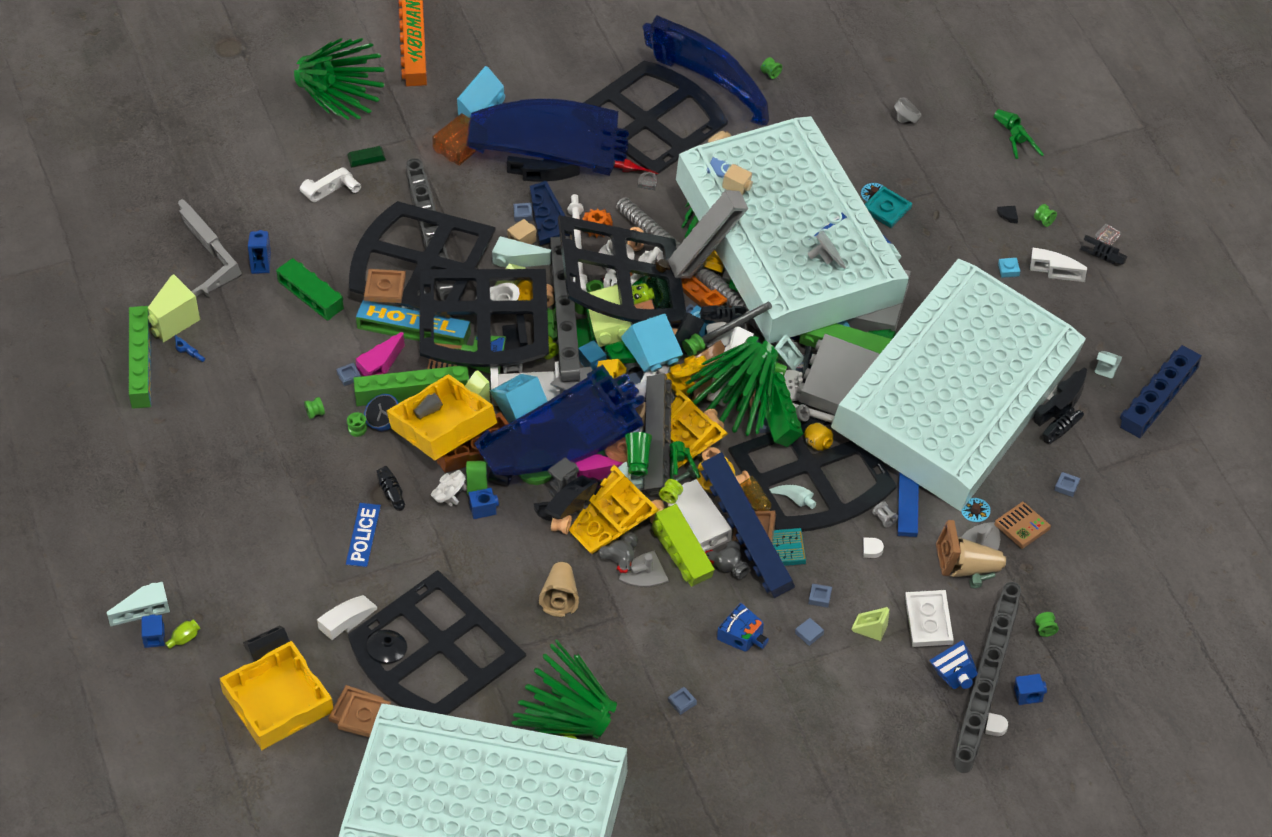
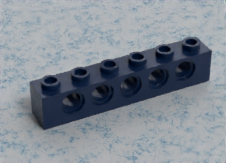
[1120,345,1202,438]

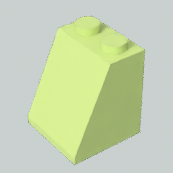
[148,275,200,342]
[589,285,632,347]

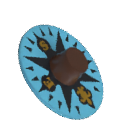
[861,183,883,201]
[961,498,991,522]

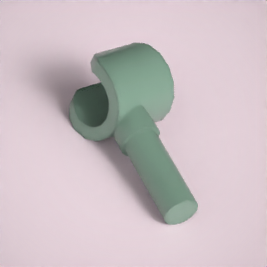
[674,465,698,482]
[969,572,996,589]

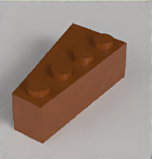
[436,412,521,473]

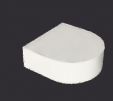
[863,538,884,558]
[985,713,1008,736]

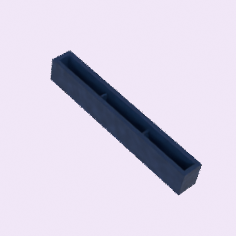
[701,452,795,598]

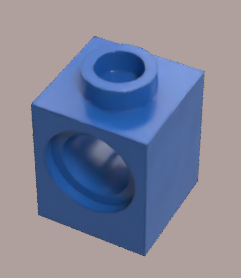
[468,488,499,519]
[142,614,165,648]
[1014,674,1047,705]

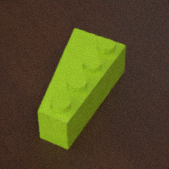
[651,504,715,587]

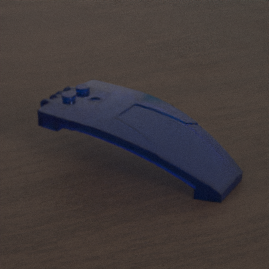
[642,15,769,126]
[466,99,629,176]
[474,364,645,475]

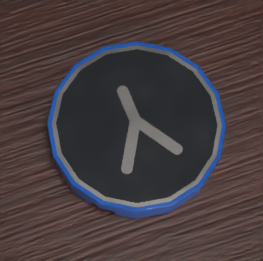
[364,394,399,431]

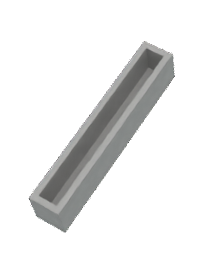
[668,190,748,278]

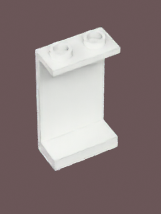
[490,361,564,406]
[662,479,732,552]

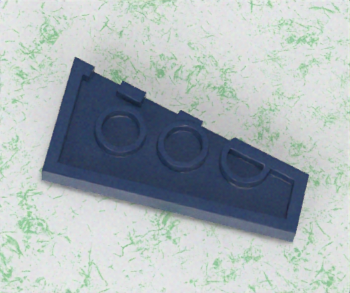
[530,181,570,245]

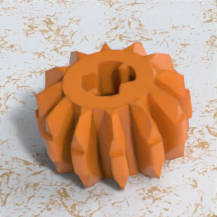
[583,208,613,238]

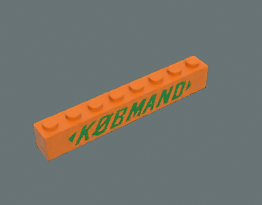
[399,0,427,87]

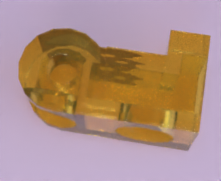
[740,476,771,511]

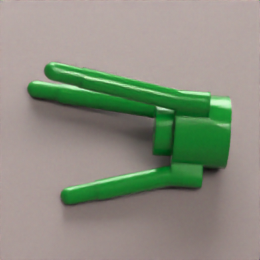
[1009,125,1044,159]
[669,441,700,479]

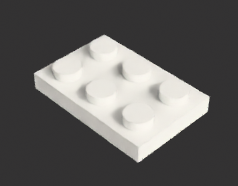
[905,590,953,647]

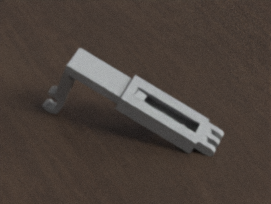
[178,199,242,297]

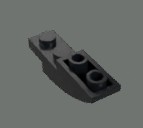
[507,155,580,182]
[1034,367,1087,427]
[544,475,602,519]

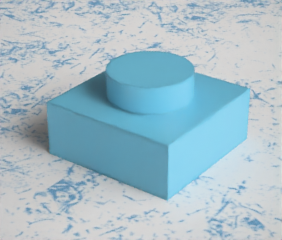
[998,258,1020,278]

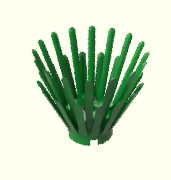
[294,38,385,120]
[686,336,779,436]
[511,639,617,739]

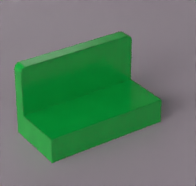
[576,309,596,348]

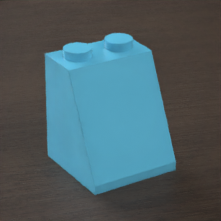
[621,314,683,372]
[490,374,554,436]

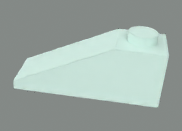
[492,236,552,268]
[107,582,170,626]

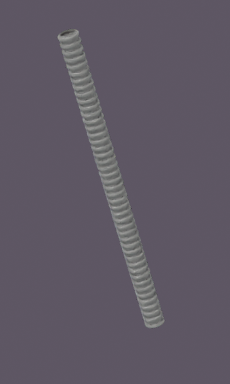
[616,197,798,348]

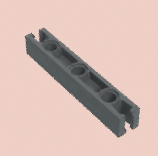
[644,373,672,497]

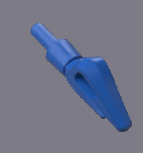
[175,335,205,362]

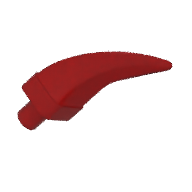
[614,159,658,174]

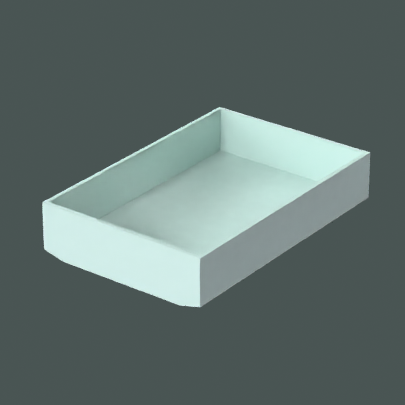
[676,116,909,344]
[831,259,1086,511]
[339,703,627,837]

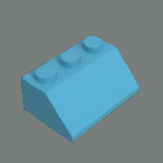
[457,66,505,131]

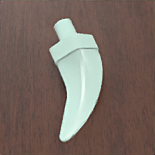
[769,485,816,509]

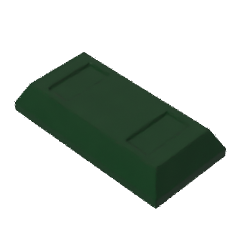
[347,146,386,168]

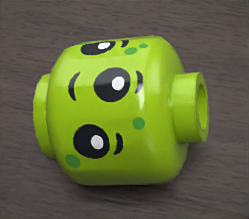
[632,283,655,305]

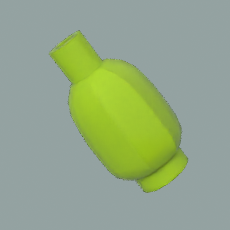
[165,619,200,649]

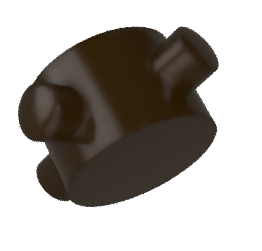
[654,259,670,272]

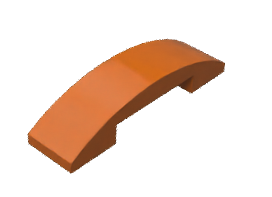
[681,275,727,306]

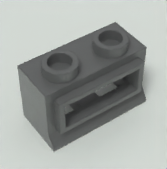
[548,457,579,497]

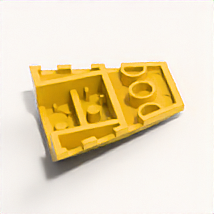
[671,389,728,468]
[569,465,659,554]

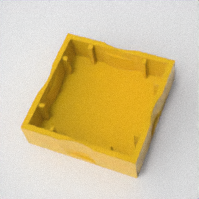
[387,374,497,460]
[219,641,333,750]

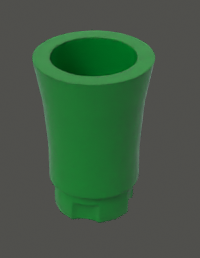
[625,432,652,477]

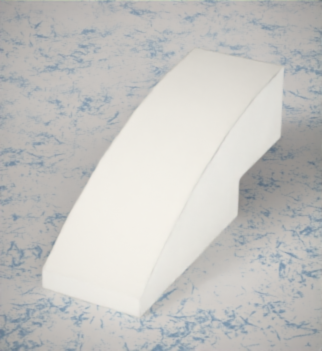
[1030,248,1087,282]
[317,595,377,640]

